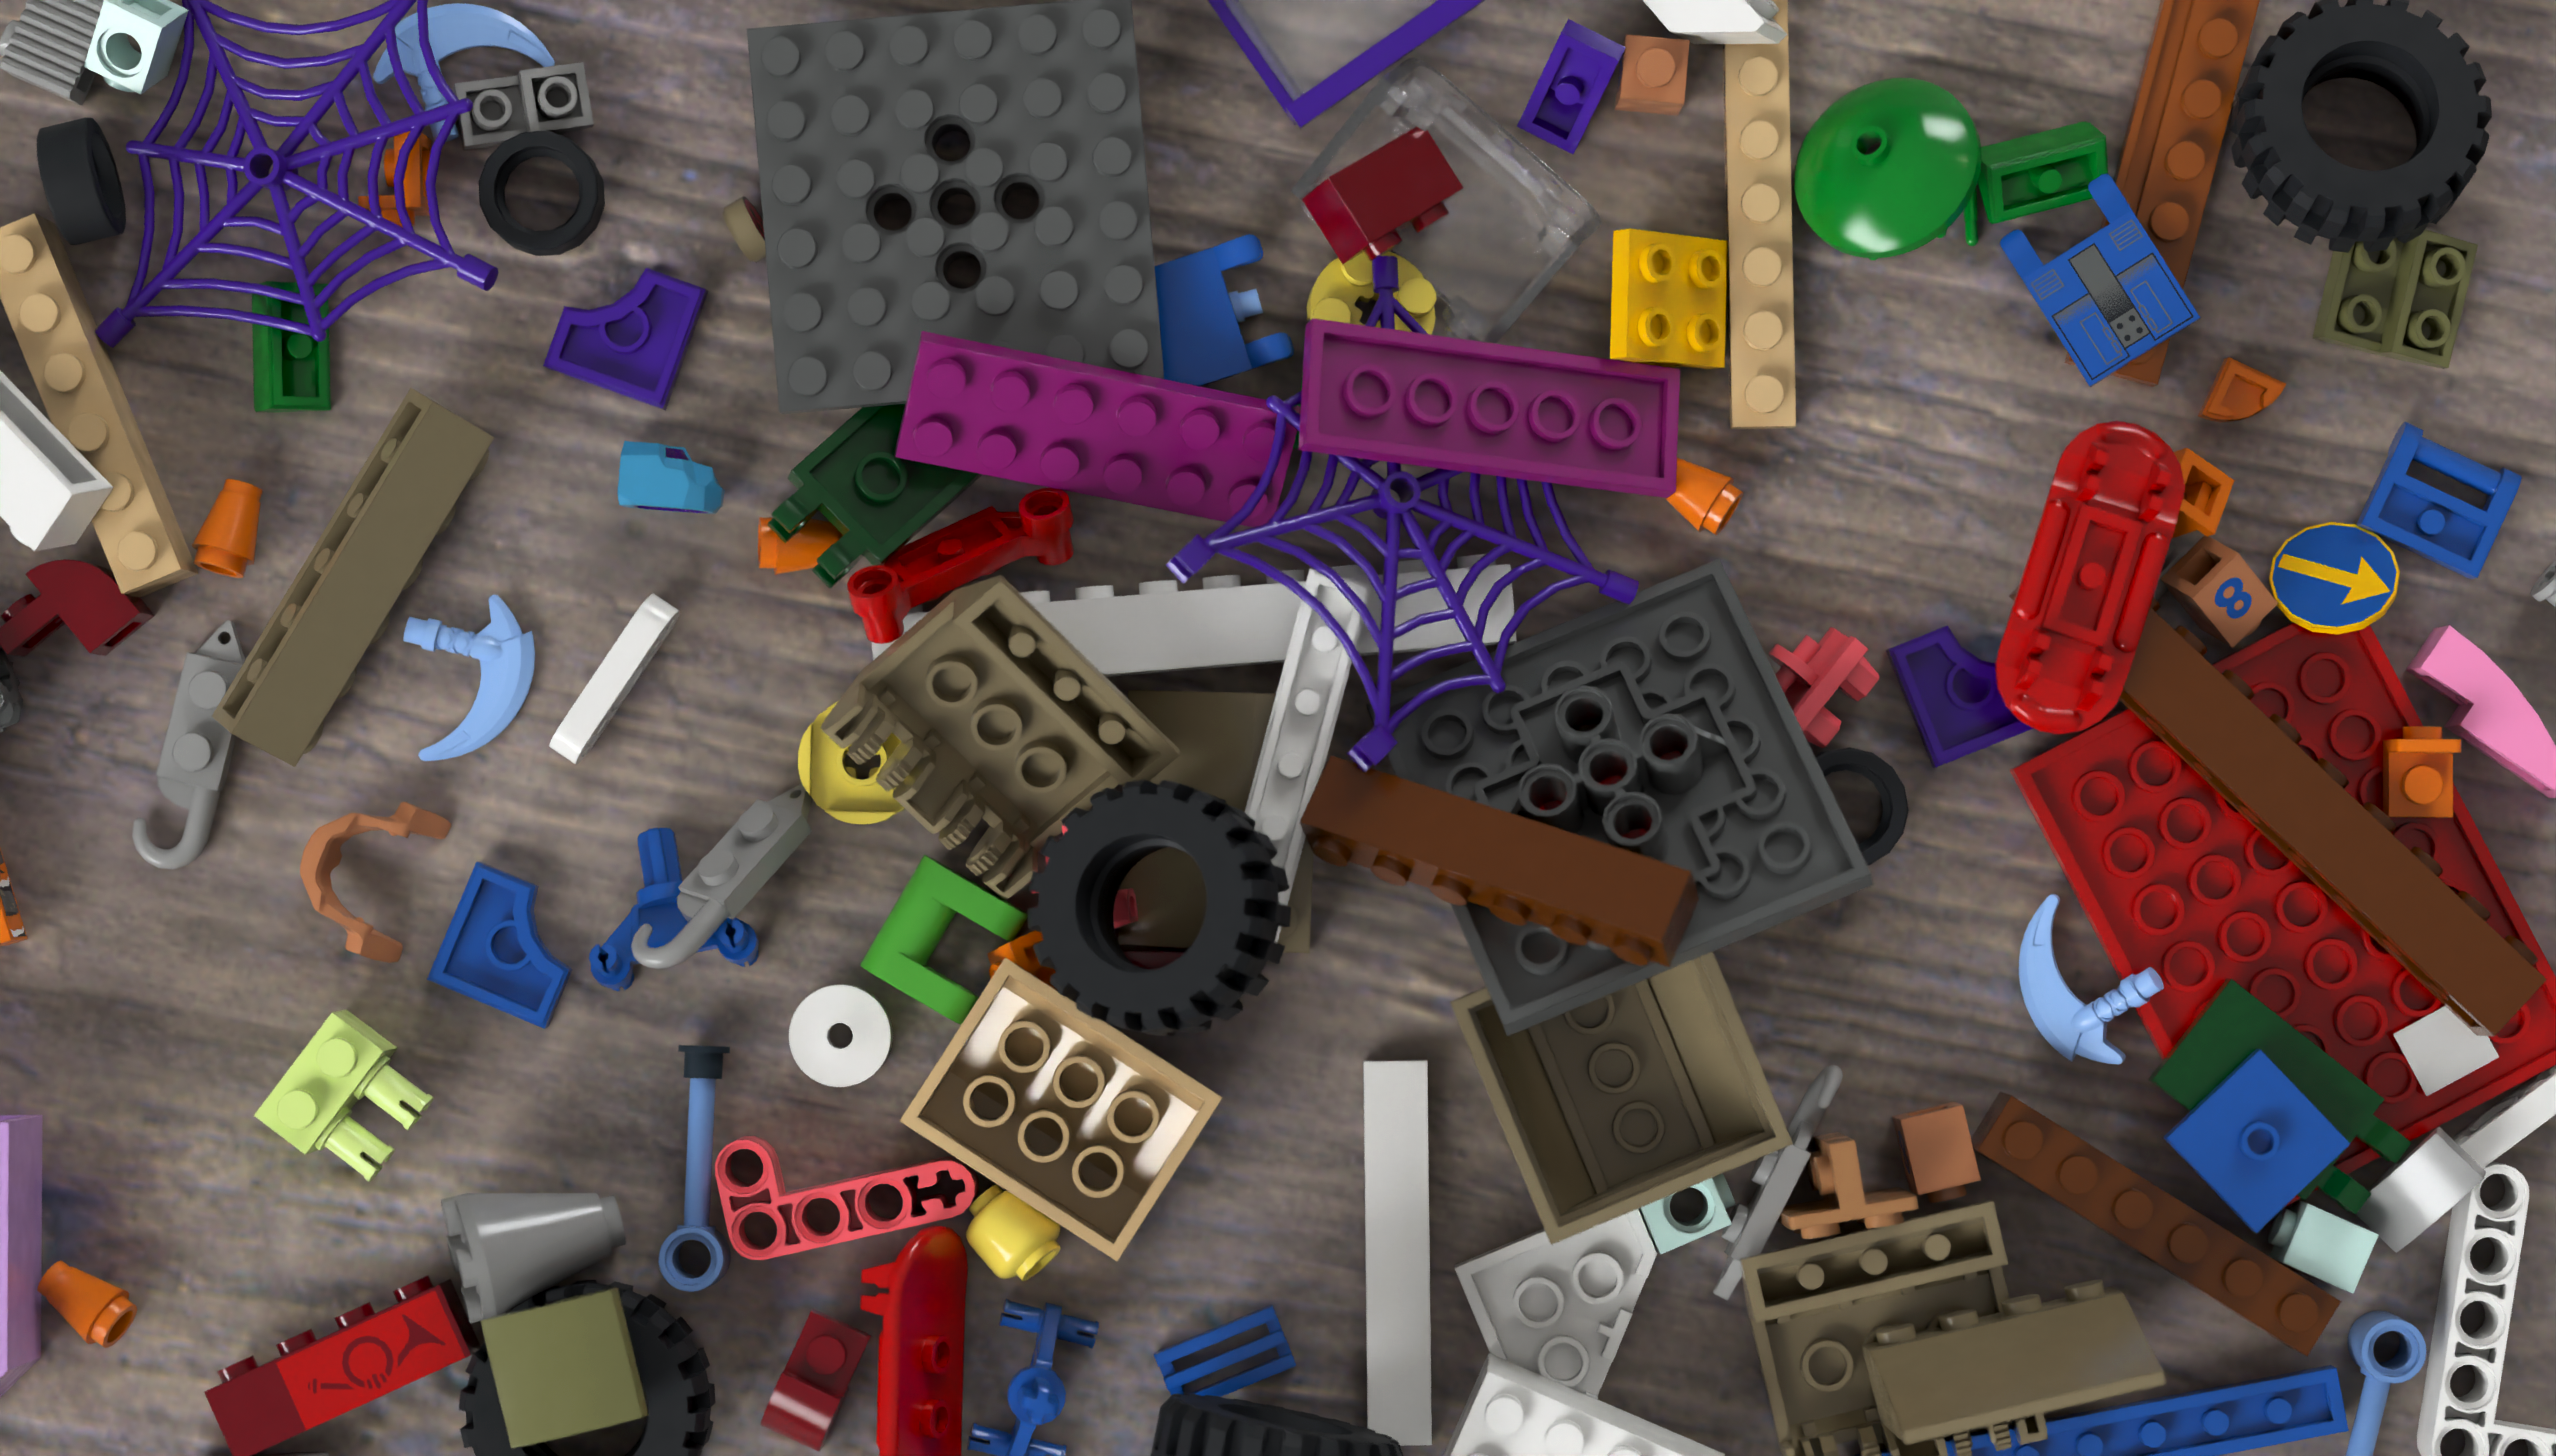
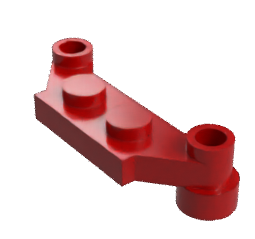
[847,488,1074,644]

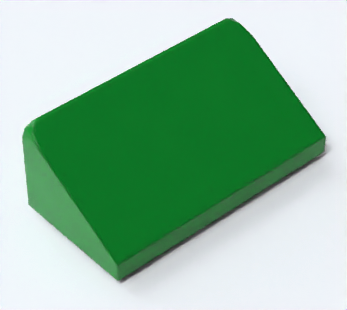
[1978,122,2109,224]
[252,281,331,413]

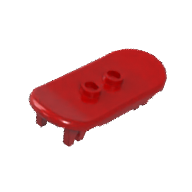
[1995,421,2185,734]
[860,1225,968,1456]

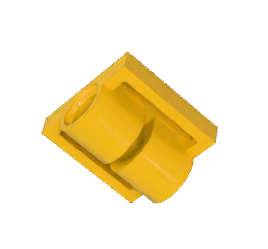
[1610,228,1728,369]

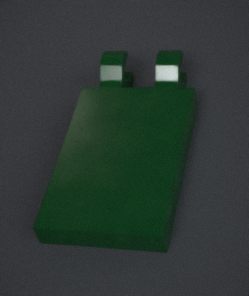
[768,404,983,589]
[2148,979,2411,1214]

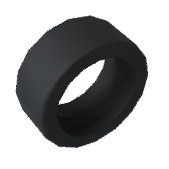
[36,118,126,245]
[479,131,605,256]
[1815,747,1909,866]

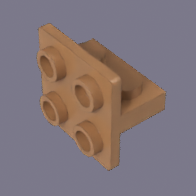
[1778,1132,1919,1239]

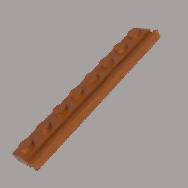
[2065,0,2260,387]

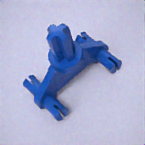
[589,827,759,991]
[967,1299,1099,1456]

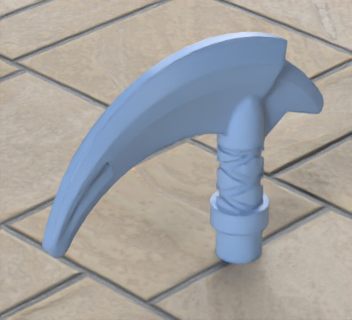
[373,3,555,142]
[403,595,535,761]
[2019,894,2164,1065]

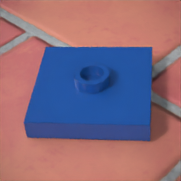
[2163,1049,2350,1233]

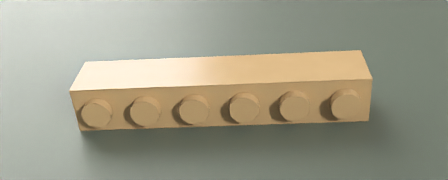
[0,213,198,598]

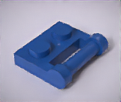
[2356,422,2522,579]

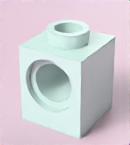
[84,0,189,94]
[1639,1173,1736,1254]
[2268,1200,2379,1294]

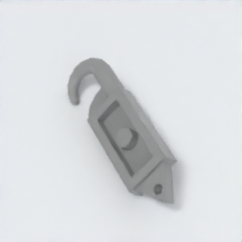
[132,620,245,869]
[631,783,813,969]
[1713,1065,1843,1300]

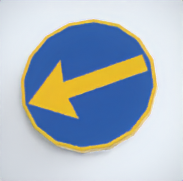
[2269,522,2400,635]

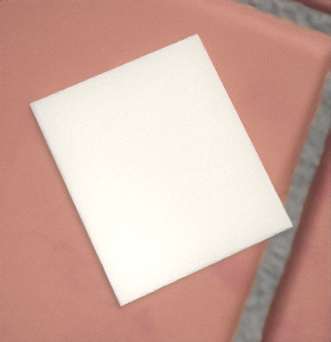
[2393,1006,2499,1096]

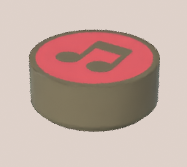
[723,196,766,263]

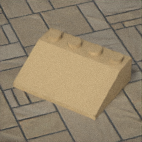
[900,957,1223,1261]

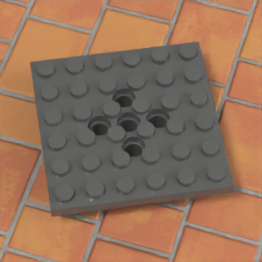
[747,0,1165,414]
[1366,559,1873,1036]

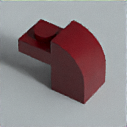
[0,559,155,657]
[760,1309,872,1452]

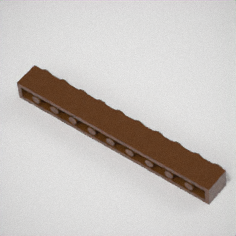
[2009,586,2547,1036]

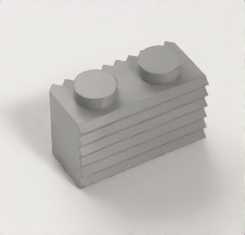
[0,0,104,106]

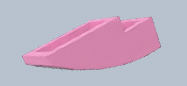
[2406,625,2556,798]

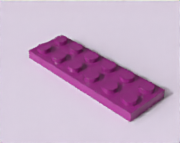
[1298,318,1680,498]
[895,331,1301,527]

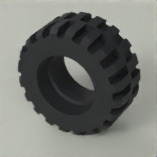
[2230,0,2492,253]
[1027,779,1291,1036]
[459,1280,716,1456]
[1151,1393,1403,1456]

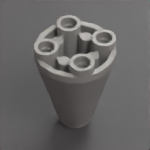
[441,1193,626,1323]

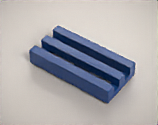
[1154,1305,1296,1397]

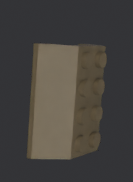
[821,575,1180,900]
[1740,1200,2048,1456]

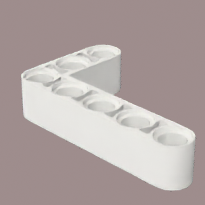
[2417,1161,2556,1456]

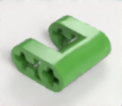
[860,854,1028,1025]

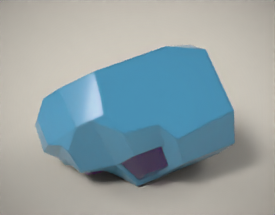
[617,441,725,514]

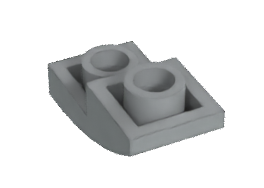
[453,62,594,151]
[2356,1126,2486,1253]

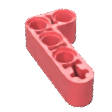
[715,1136,979,1260]

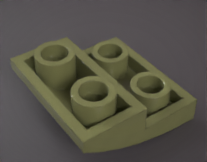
[2312,229,2478,369]
[480,1287,649,1449]

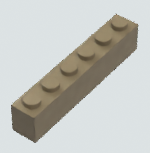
[212,388,494,767]

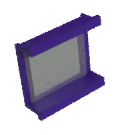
[1207,0,1485,129]

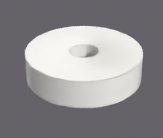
[789,984,893,1087]

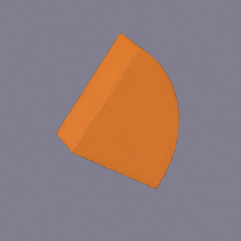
[2198,357,2286,422]

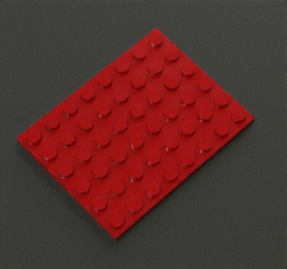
[2009,622,2556,1207]

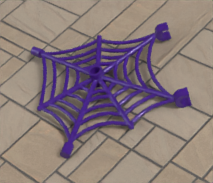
[95,0,498,348]
[1166,256,1639,772]

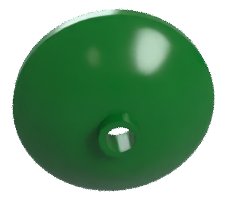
[1794,78,1982,258]

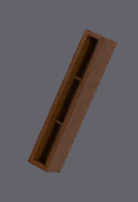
[1300,755,1699,967]
[1971,1092,2341,1356]

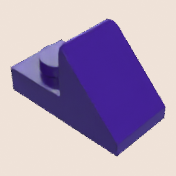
[1517,19,1626,154]

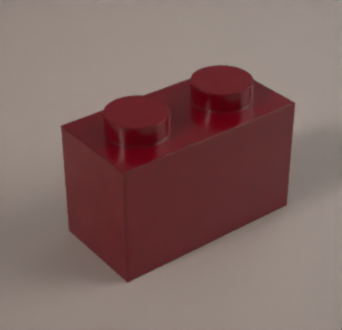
[1302,123,1464,264]

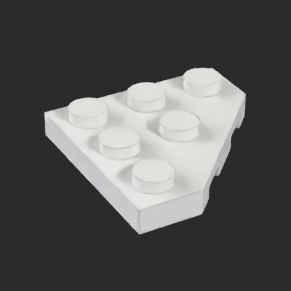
[1454,1208,1657,1400]

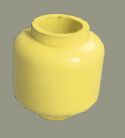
[966,1185,1061,1281]

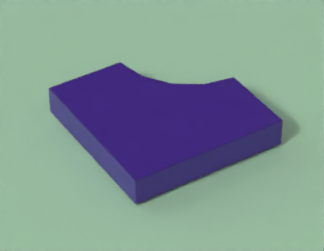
[543,268,708,411]
[1886,626,2034,768]

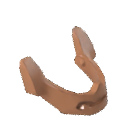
[300,802,451,963]

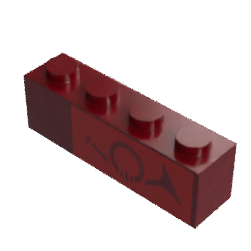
[204,1275,481,1456]

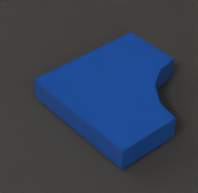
[427,862,572,1029]

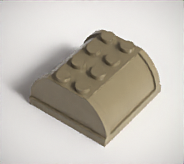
[1450,952,1793,1245]

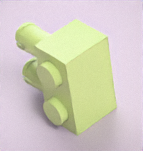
[254,1010,434,1182]

